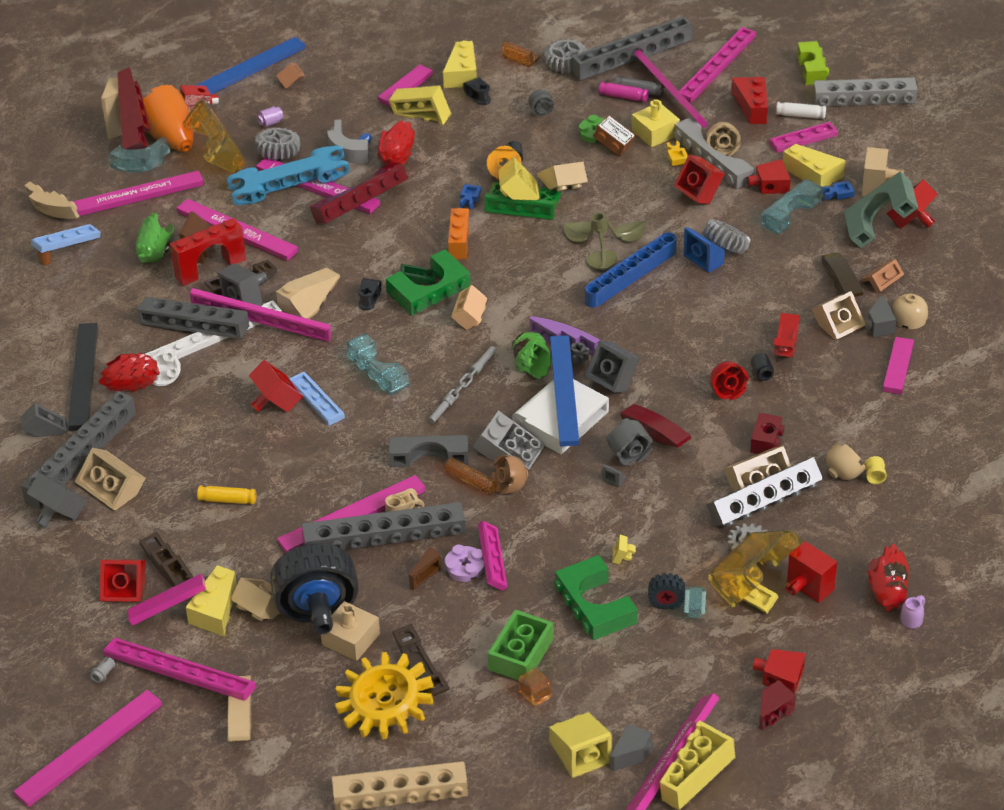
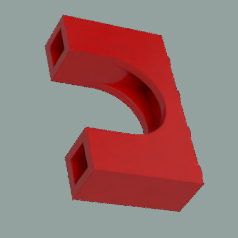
[170,218,246,286]

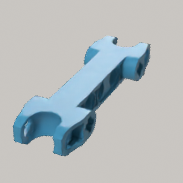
[227,145,350,205]

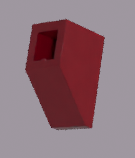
[759,680,796,730]

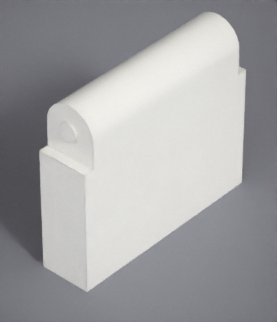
[512,379,609,454]

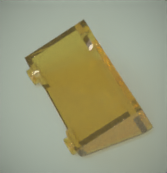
[182,100,245,173]
[708,530,803,608]

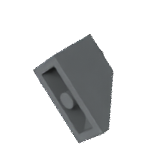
[866,296,896,337]
[21,403,67,437]
[610,724,654,771]

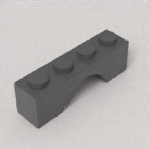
[389,435,468,467]

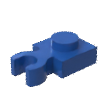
[821,181,855,200]
[460,184,482,210]

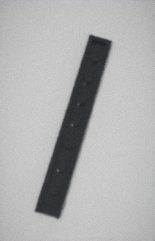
[68,323,98,431]

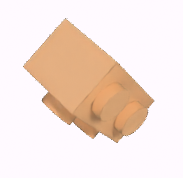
[451,285,487,330]

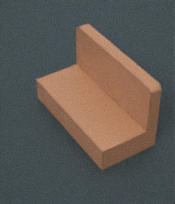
[860,259,904,293]

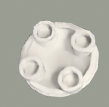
[152,351,181,386]

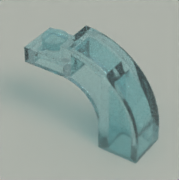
[109,137,170,173]

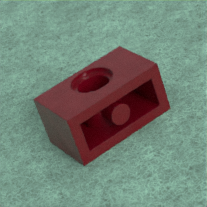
[750,413,785,454]

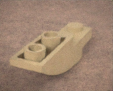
[24,181,80,219]

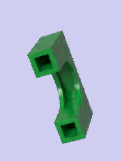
[386,249,471,316]
[553,555,638,641]

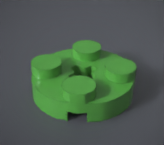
[579,115,604,143]

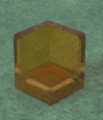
[519,668,552,707]

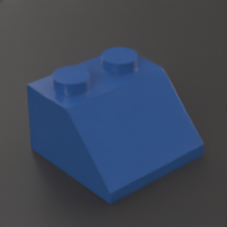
[684,227,725,273]

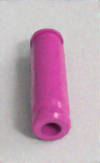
[599,82,648,103]

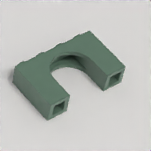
[844,171,918,248]

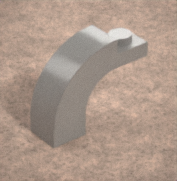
[327,120,369,164]

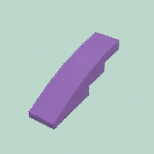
[529,316,600,356]

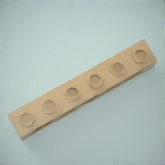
[332,761,468,810]

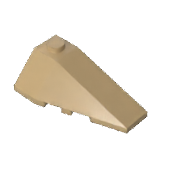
[276,268,340,319]

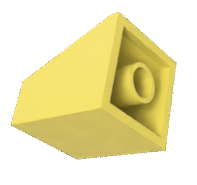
[549,712,612,778]

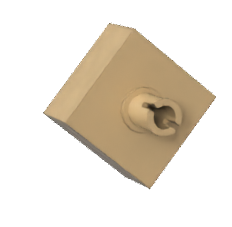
[862,147,904,196]
[321,601,380,661]

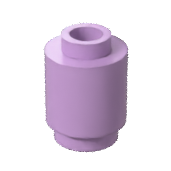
[257,106,283,127]

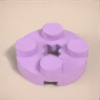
[445,545,485,582]

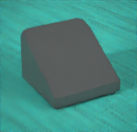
[602,464,626,487]

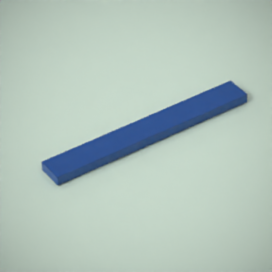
[195,37,305,95]
[550,335,579,446]

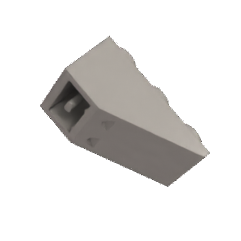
[473,410,546,470]

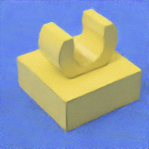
[612,535,636,565]

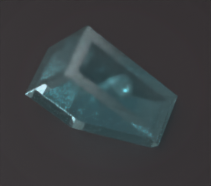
[684,586,707,617]

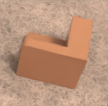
[276,63,305,88]

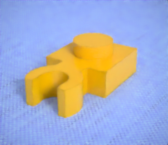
[667,141,688,166]

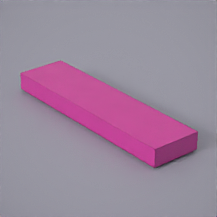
[378,65,433,107]
[769,121,838,153]
[883,337,914,394]
[478,520,507,591]
[128,574,206,625]

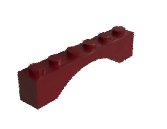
[310,163,408,223]

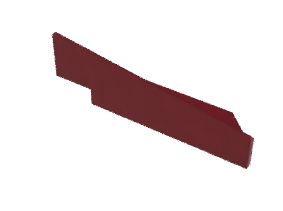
[117,68,151,150]

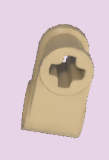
[385,488,425,512]

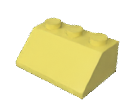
[498,157,540,200]

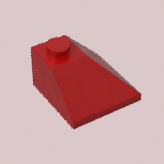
[100,559,146,602]

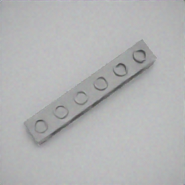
[813,78,917,106]

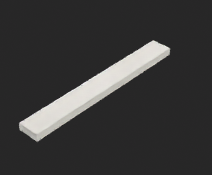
[146,300,282,359]

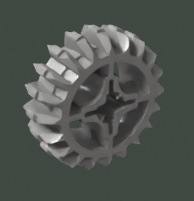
[544,39,587,74]
[254,127,300,160]
[703,219,751,254]

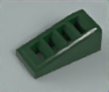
[399,264,436,285]

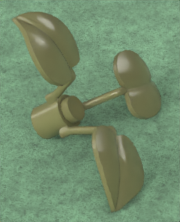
[563,212,647,270]

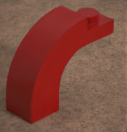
[774,313,800,357]

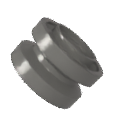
[528,89,554,116]

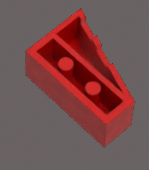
[731,77,768,124]

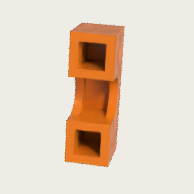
[448,208,470,259]

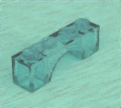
[762,179,823,235]
[346,333,409,396]

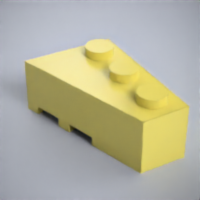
[389,86,451,125]
[783,144,846,191]
[186,565,237,637]

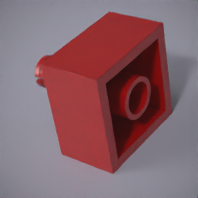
[674,155,725,204]
[886,179,938,229]
[248,359,303,413]
[785,541,837,603]

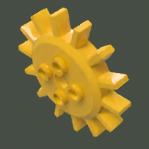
[335,652,434,739]

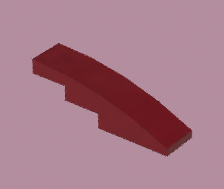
[620,404,691,448]

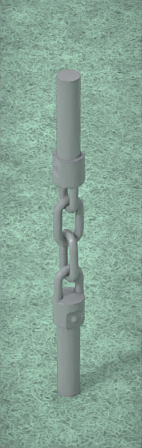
[428,346,496,424]

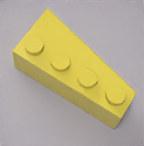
[660,720,735,810]

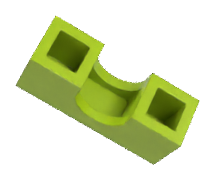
[797,41,829,85]

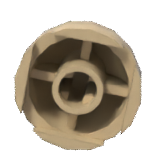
[706,122,741,156]
[891,294,928,329]
[826,441,866,480]

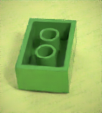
[488,610,554,683]

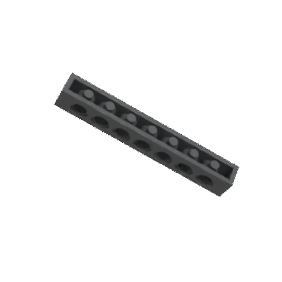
[572,16,693,80]
[21,391,136,509]
[302,502,465,550]

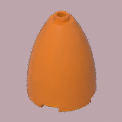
[143,85,194,152]

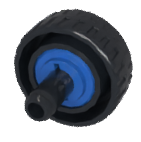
[270,543,359,634]

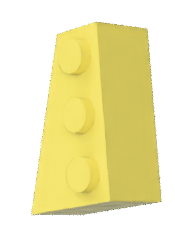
[443,41,476,88]

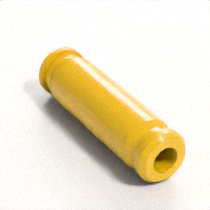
[197,485,256,505]

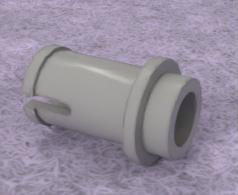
[90,657,115,683]

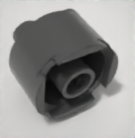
[606,418,653,465]

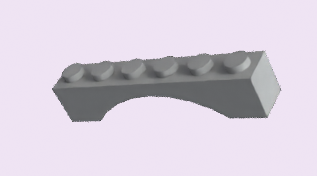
[674,117,754,189]

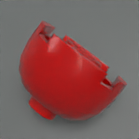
[709,361,749,400]

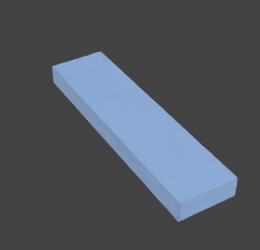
[31,224,101,253]
[289,372,345,426]

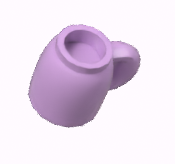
[900,595,925,628]

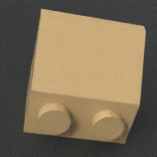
[537,162,588,192]
[811,291,866,340]
[231,577,280,621]

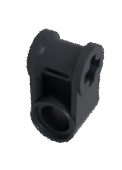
[463,77,491,105]
[358,278,382,310]

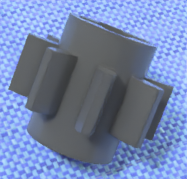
[570,342,589,366]

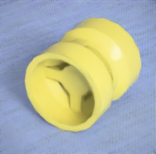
[865,456,887,484]

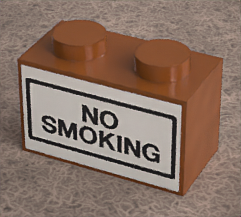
[593,115,636,157]

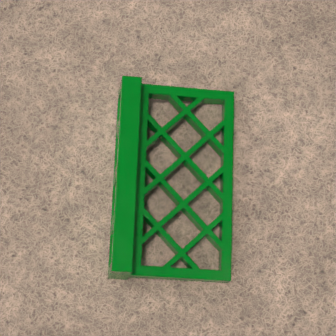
[485,182,562,220]

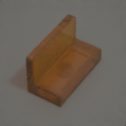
[502,41,540,68]

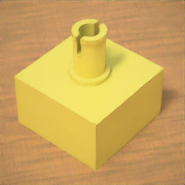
[632,100,679,148]

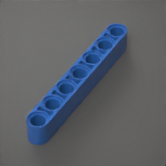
[585,232,677,308]

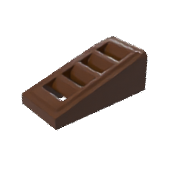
[409,547,442,590]

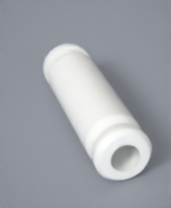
[776,102,826,119]

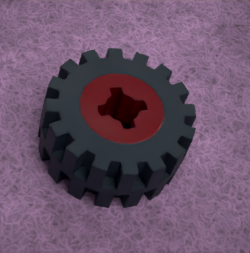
[648,573,685,609]

